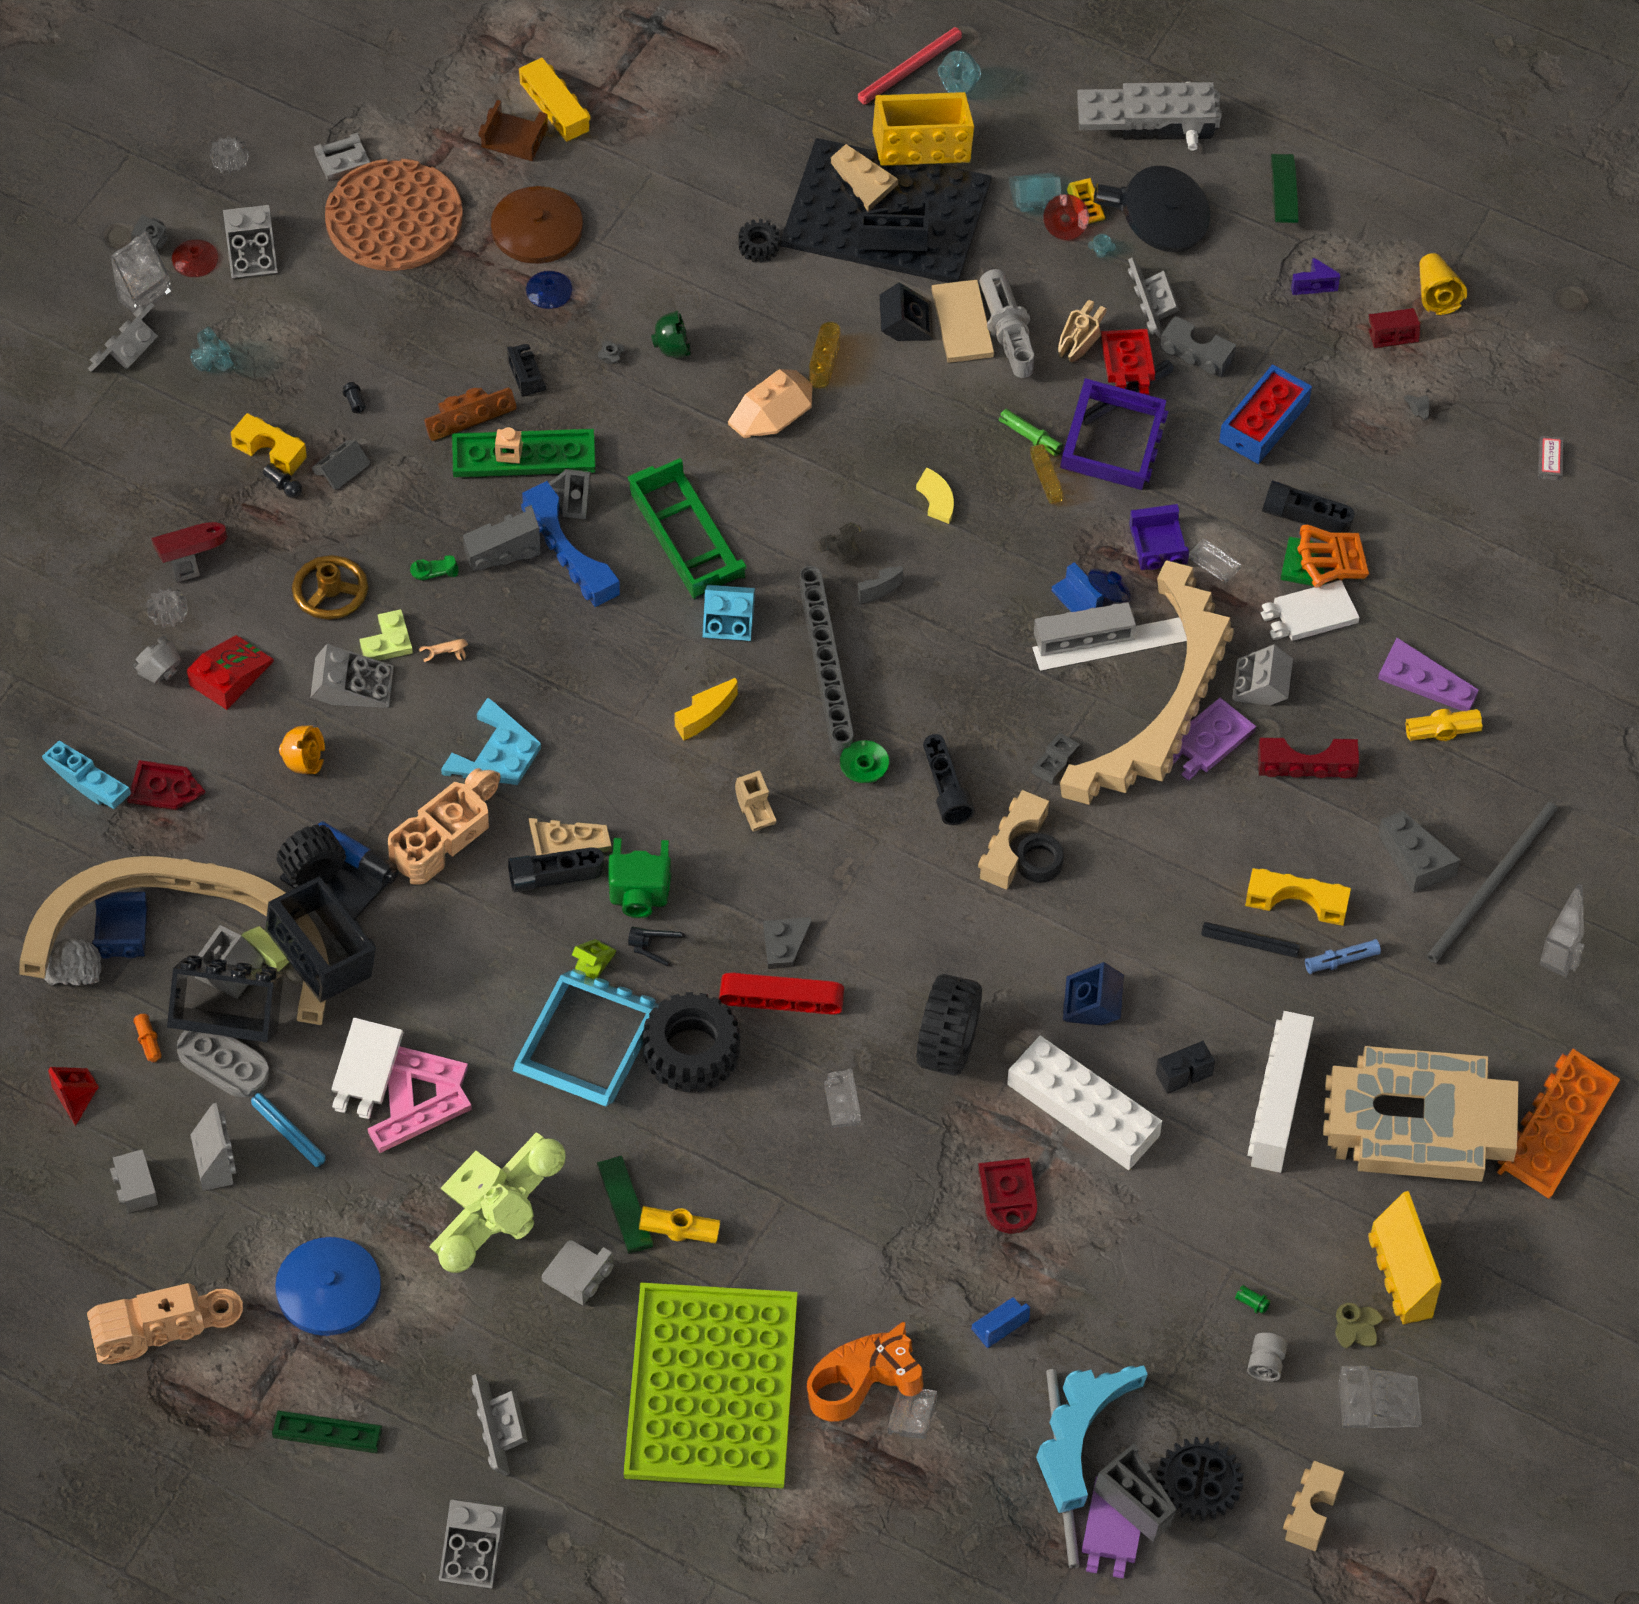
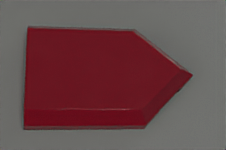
[127,760,205,810]

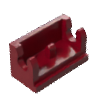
[1368,308,1420,348]

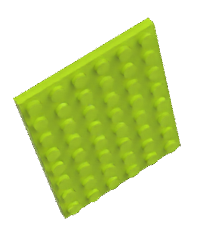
[624,1283,797,1488]

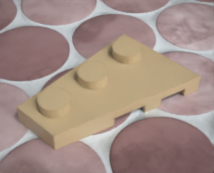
[831,144,898,211]

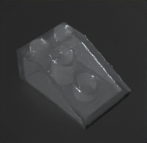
[1539,883,1585,978]

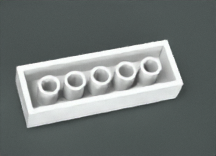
[1248,1011,1314,1173]
[1007,1036,1162,1170]

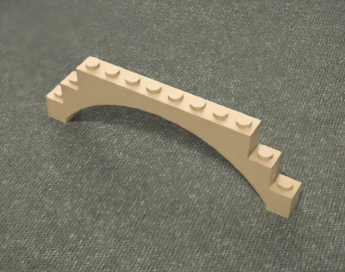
[1060,561,1234,805]

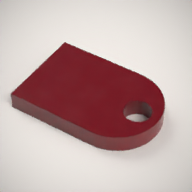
[151,522,228,563]
[978,1158,1037,1234]

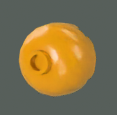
[279,726,325,774]

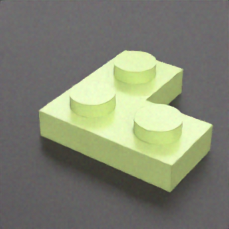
[359,609,413,661]

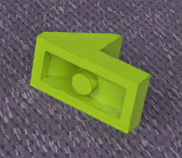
[572,939,616,980]

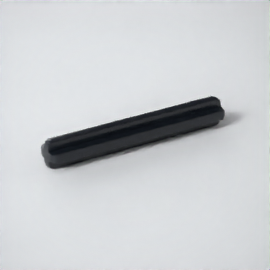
[1201,922,1300,957]

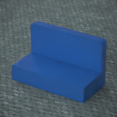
[1052,562,1104,612]
[971,1297,1030,1348]

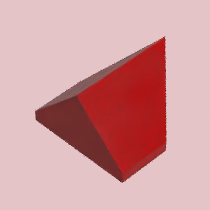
[48,1067,99,1126]

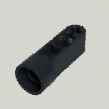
[1262,480,1355,533]
[923,734,975,825]
[508,847,604,893]

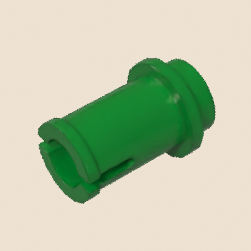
[1235,1285,1271,1314]

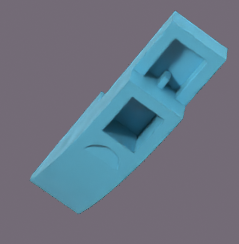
[42,741,131,809]

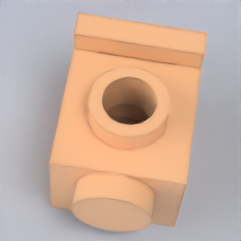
[495,427,523,463]

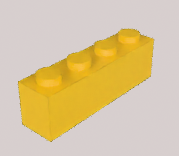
[519,58,591,142]

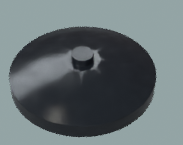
[1123,166,1210,252]

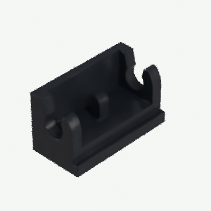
[507,344,546,397]

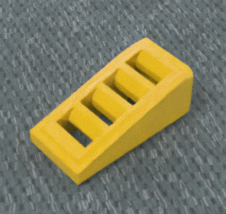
[1067,178,1105,225]

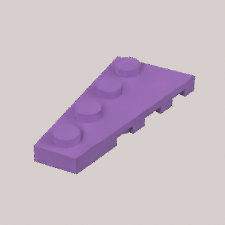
[1378,638,1478,711]

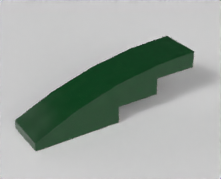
[1271,154,1298,223]

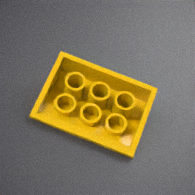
[1368,1191,1442,1325]

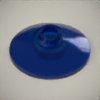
[526,271,572,309]
[1088,568,1131,603]

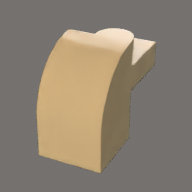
[735,770,776,832]

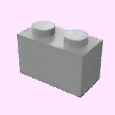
[110,1149,158,1213]

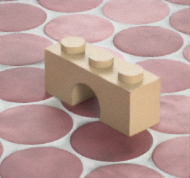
[1283,1461,1344,1551]

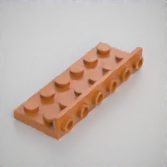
[1496,1049,1620,1199]

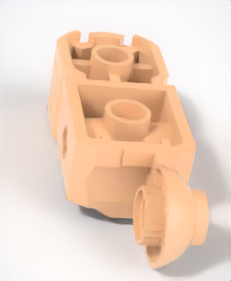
[388,768,501,885]
[87,1283,243,1364]

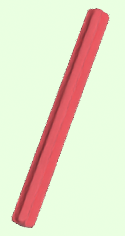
[858,27,962,105]

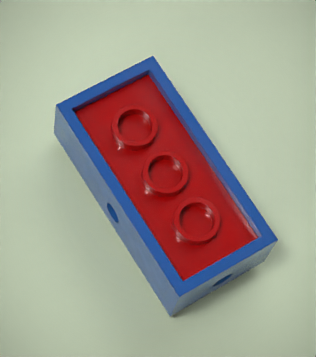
[1219,364,1312,464]

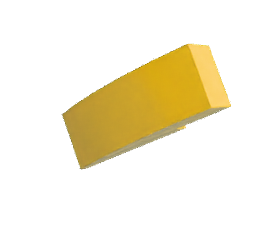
[675,678,738,741]

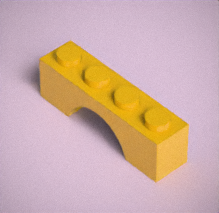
[1245,868,1351,926]

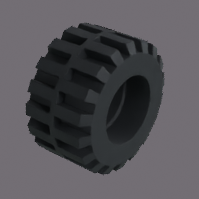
[276,824,346,888]

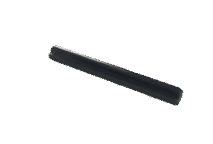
[1082,360,1174,426]

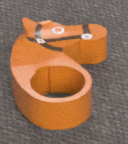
[807,1322,923,1421]

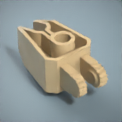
[1058,300,1107,363]

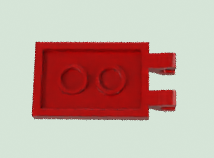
[1101,329,1155,395]

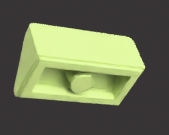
[241,926,289,972]

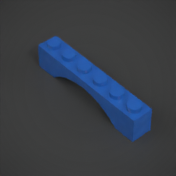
[521,481,620,607]

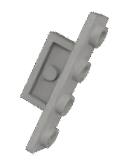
[1128,257,1180,340]
[88,302,158,372]
[472,1374,528,1476]

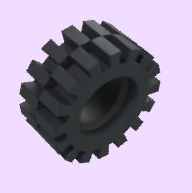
[738,219,780,263]

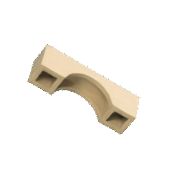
[978,790,1049,890]

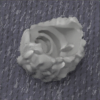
[44,938,101,986]

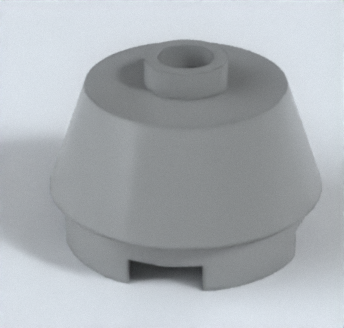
[132,636,181,684]

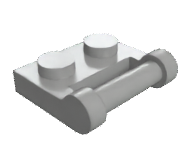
[314,133,370,181]

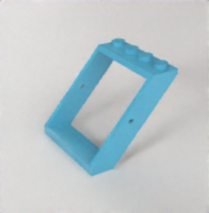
[513,969,659,1106]

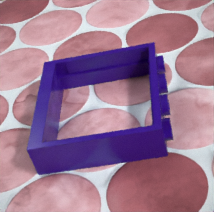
[1060,378,1168,490]

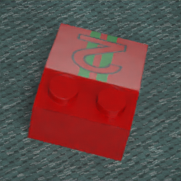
[187,635,274,710]

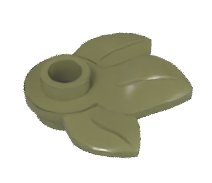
[1335,1303,1383,1349]

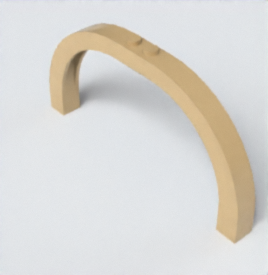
[20,856,329,1025]

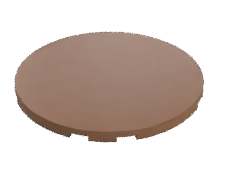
[325,159,463,271]

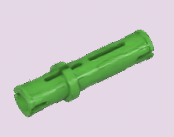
[999,409,1063,457]

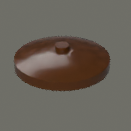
[491,186,583,264]

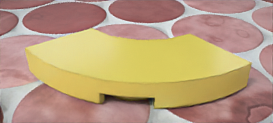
[916,468,954,524]

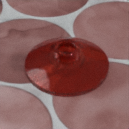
[1043,194,1089,240]
[172,239,218,277]

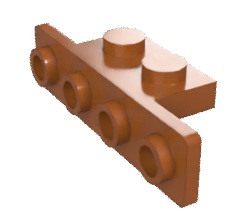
[424,387,517,441]

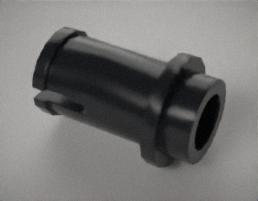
[342,382,366,413]

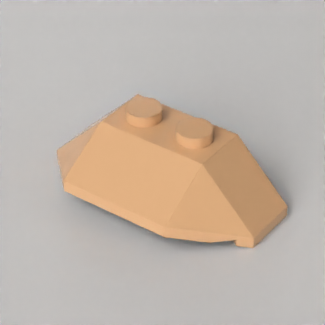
[728,369,812,438]

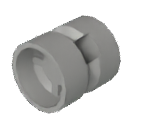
[1247,1333,1288,1382]

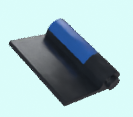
[280,821,398,920]

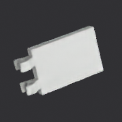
[1261,580,1359,641]
[331,1018,404,1120]

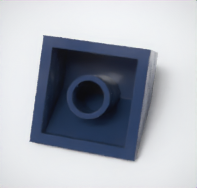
[1063,962,1124,1026]

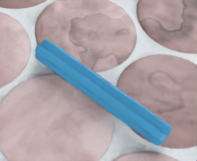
[251,1093,326,1167]

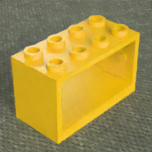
[872,92,974,166]

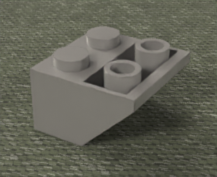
[1232,644,1293,706]
[195,925,265,999]

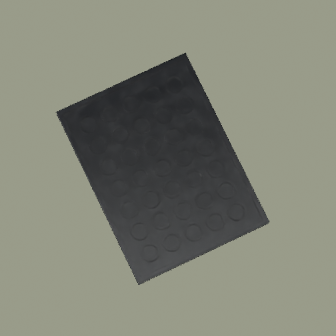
[780,138,992,283]

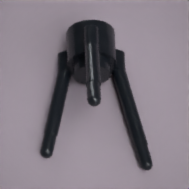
[628,926,685,966]

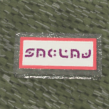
[1538,436,1564,480]

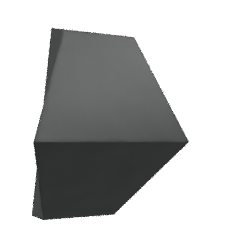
[549,469,591,519]

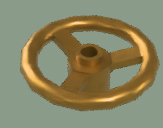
[292,555,369,620]

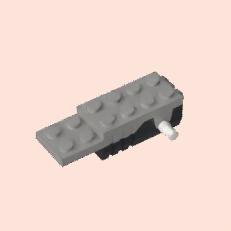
[1077,82,1221,151]

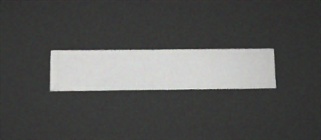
[1032,617,1187,671]

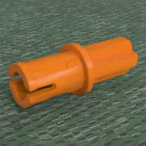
[133,1014,162,1062]

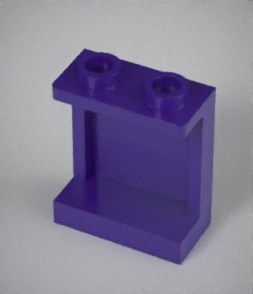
[1129,504,1189,570]

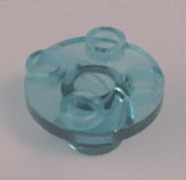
[938,50,981,94]
[190,327,233,372]

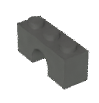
[1160,316,1236,377]

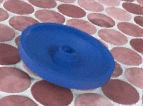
[275,1237,381,1336]

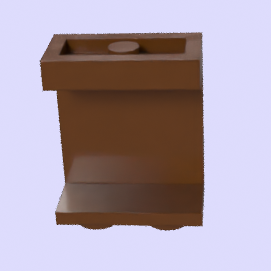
[478,100,548,161]

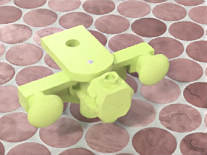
[429,1132,566,1273]

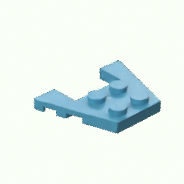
[441,698,541,785]

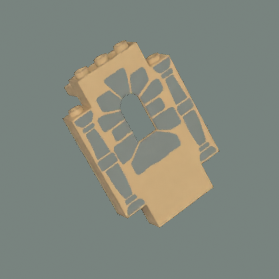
[1323,1046,1518,1182]

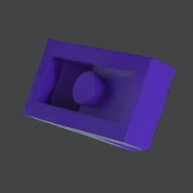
[1291,258,1340,295]

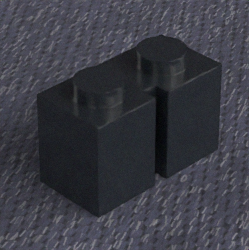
[1156,1041,1215,1094]

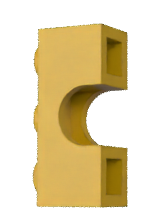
[230,413,307,476]

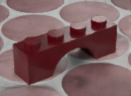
[1258,738,1359,778]

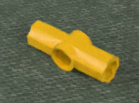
[1405,709,1482,741]
[639,1206,720,1244]

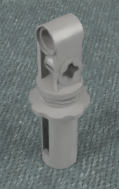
[980,269,1034,378]

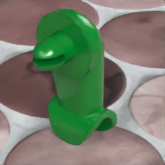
[410,555,459,580]

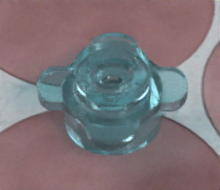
[1088,234,1116,258]

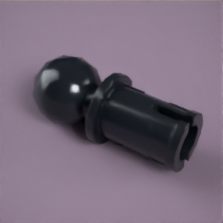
[263,463,302,498]

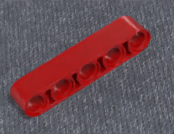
[719,973,845,1015]

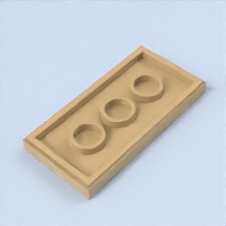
[931,280,994,363]

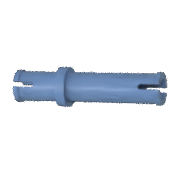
[1305,939,1381,974]

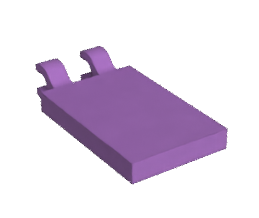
[1173,698,1256,781]
[1082,1476,1141,1579]

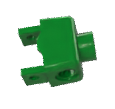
[609,838,672,918]

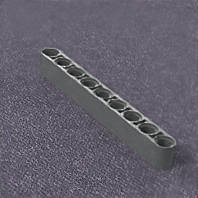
[800,566,853,756]

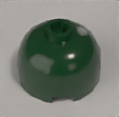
[651,311,691,358]

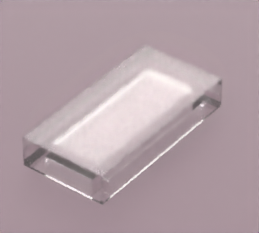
[1189,538,1241,583]

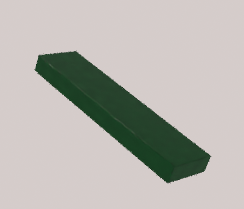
[597,1155,653,1254]
[272,1410,383,1453]

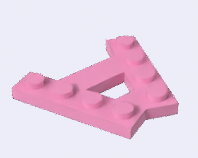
[368,1046,472,1153]

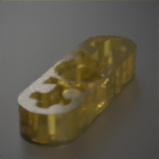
[1030,444,1063,504]

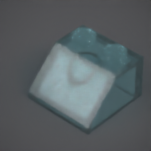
[1008,172,1062,212]

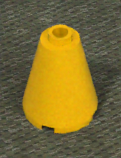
[1419,253,1467,315]

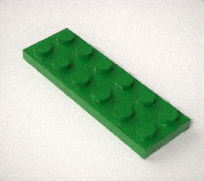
[452,429,595,477]

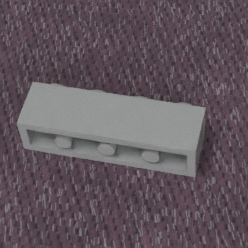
[1034,602,1136,656]

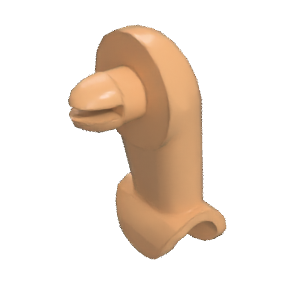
[419,639,468,662]

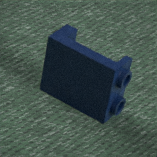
[92,892,148,959]

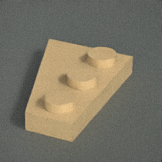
[529,818,612,855]

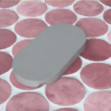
[177,1030,269,1097]

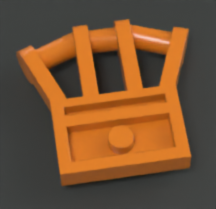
[1297,525,1369,588]

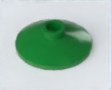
[840,740,889,783]

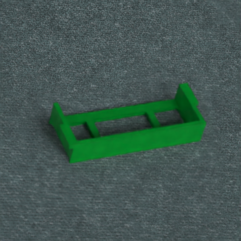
[627,458,746,600]

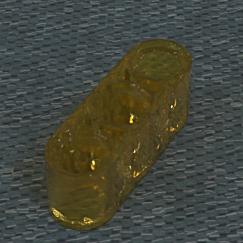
[809,322,840,389]

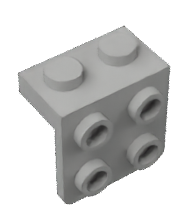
[542,1240,614,1306]

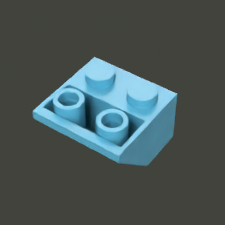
[702,585,755,641]

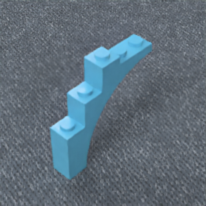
[1036,1365,1148,1513]

